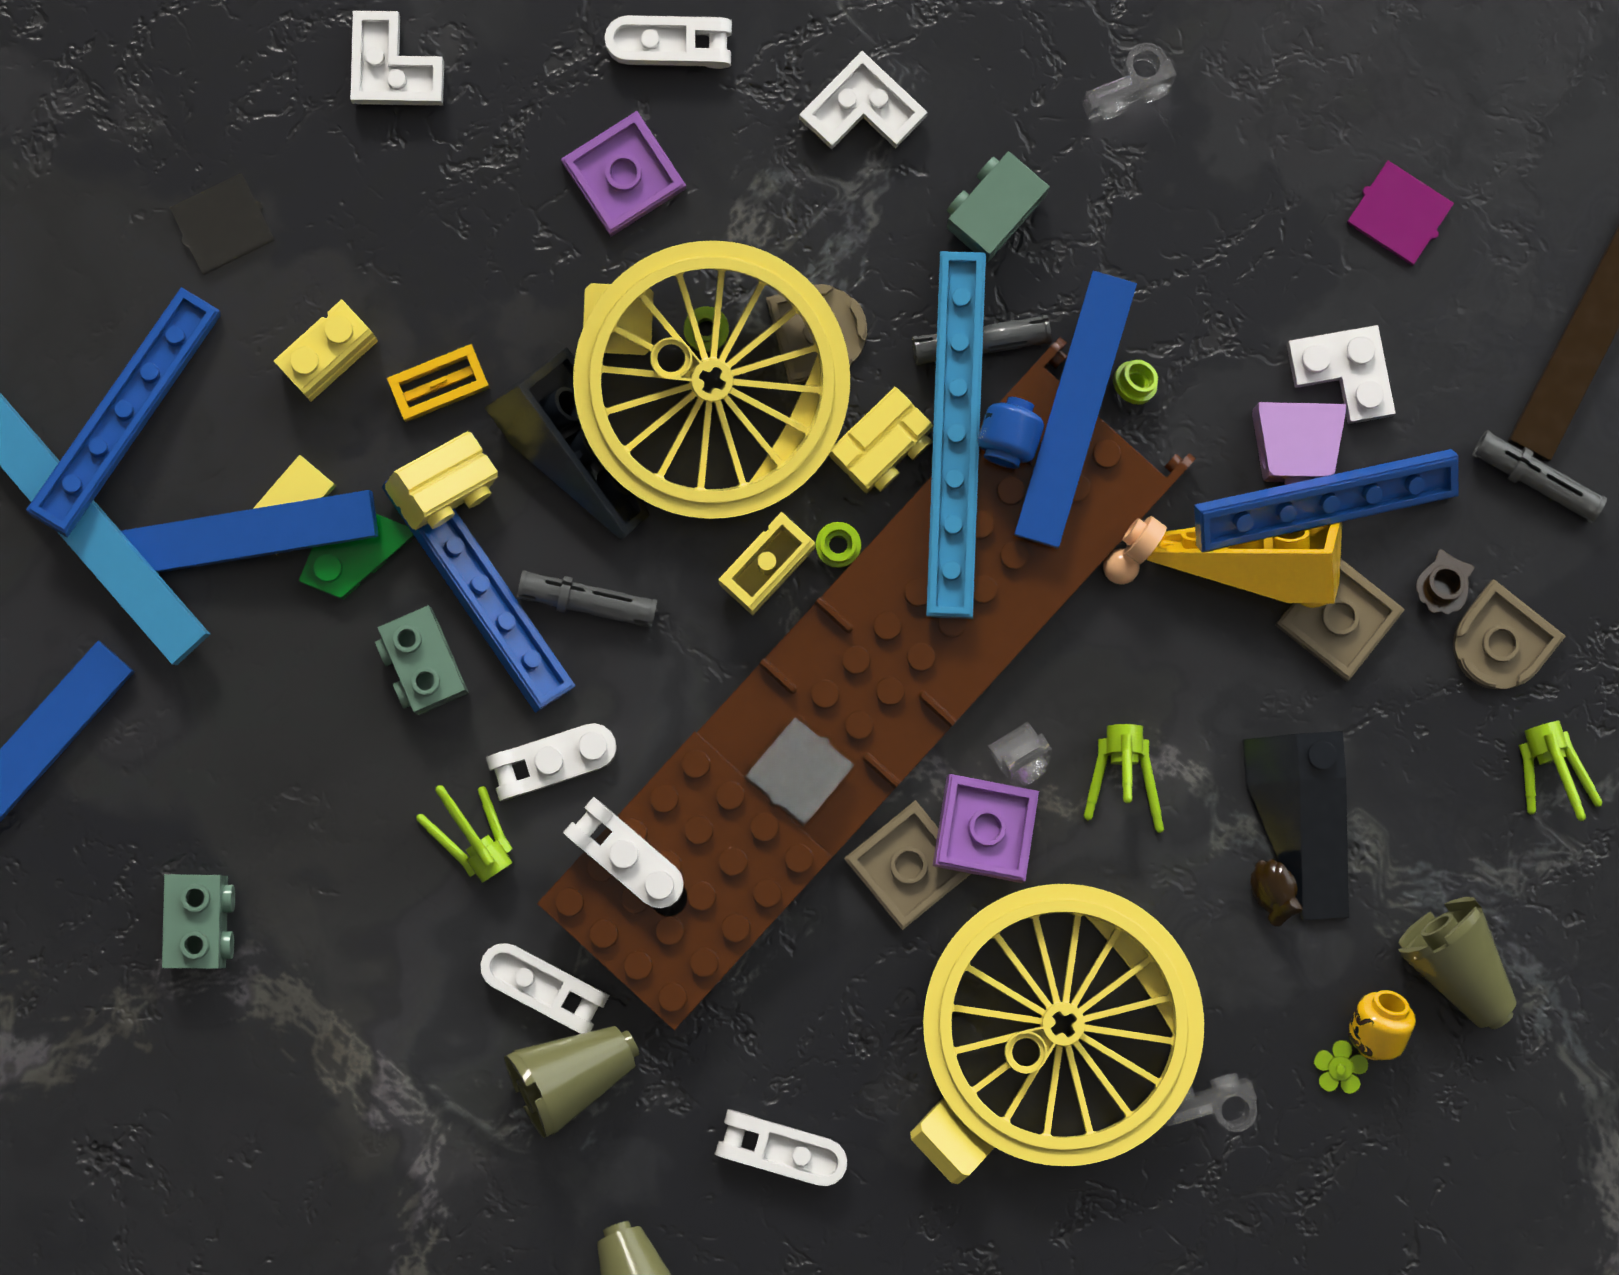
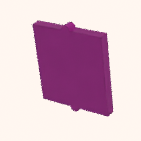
[1346,160,1454,266]

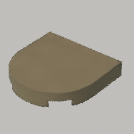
[766,284,867,385]
[1453,579,1566,690]

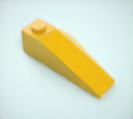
[1147,522,1342,608]

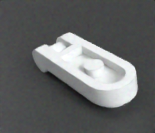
[605,15,732,69]
[486,723,617,801]
[563,797,684,908]
[480,943,610,1034]
[715,1109,847,1186]

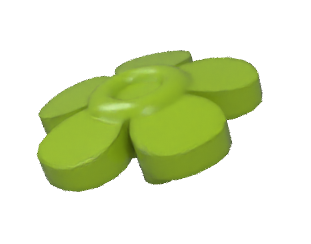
[1314,1040,1368,1094]

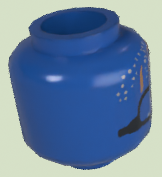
[977,397,1044,469]

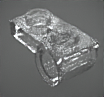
[1082,43,1177,120]
[988,722,1052,786]
[1165,1073,1257,1132]

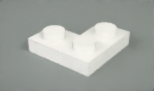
[350,11,444,106]
[799,51,928,149]
[1286,325,1396,424]

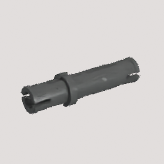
[912,315,1052,365]
[1472,430,1607,523]
[517,570,658,629]

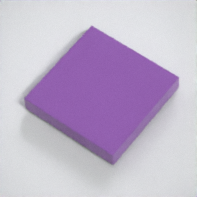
[561,111,687,237]
[933,774,1039,883]

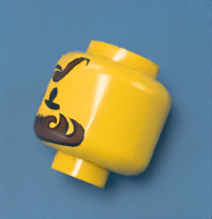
[1348,990,1416,1060]

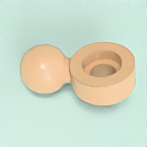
[1103,516,1167,585]

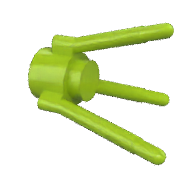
[1519,720,1602,821]
[1084,724,1164,833]
[416,785,513,883]

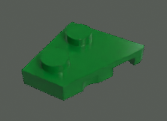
[299,514,415,600]

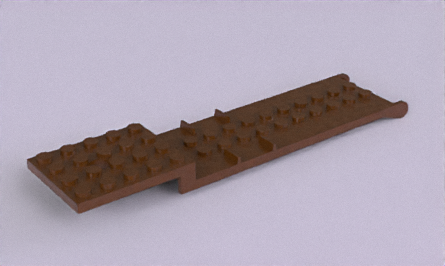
[537,337,1196,1030]

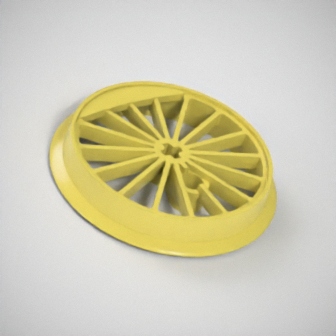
[573,241,850,519]
[923,884,1204,1166]

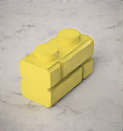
[274,299,378,402]
[829,387,933,494]
[385,431,498,530]
[718,512,815,615]

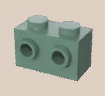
[946,151,1050,263]
[375,605,469,715]
[162,874,235,969]

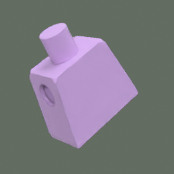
[1252,402,1346,485]

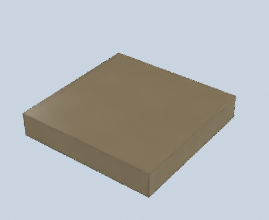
[1275,559,1405,682]
[844,800,971,930]

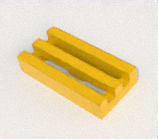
[387,344,490,422]

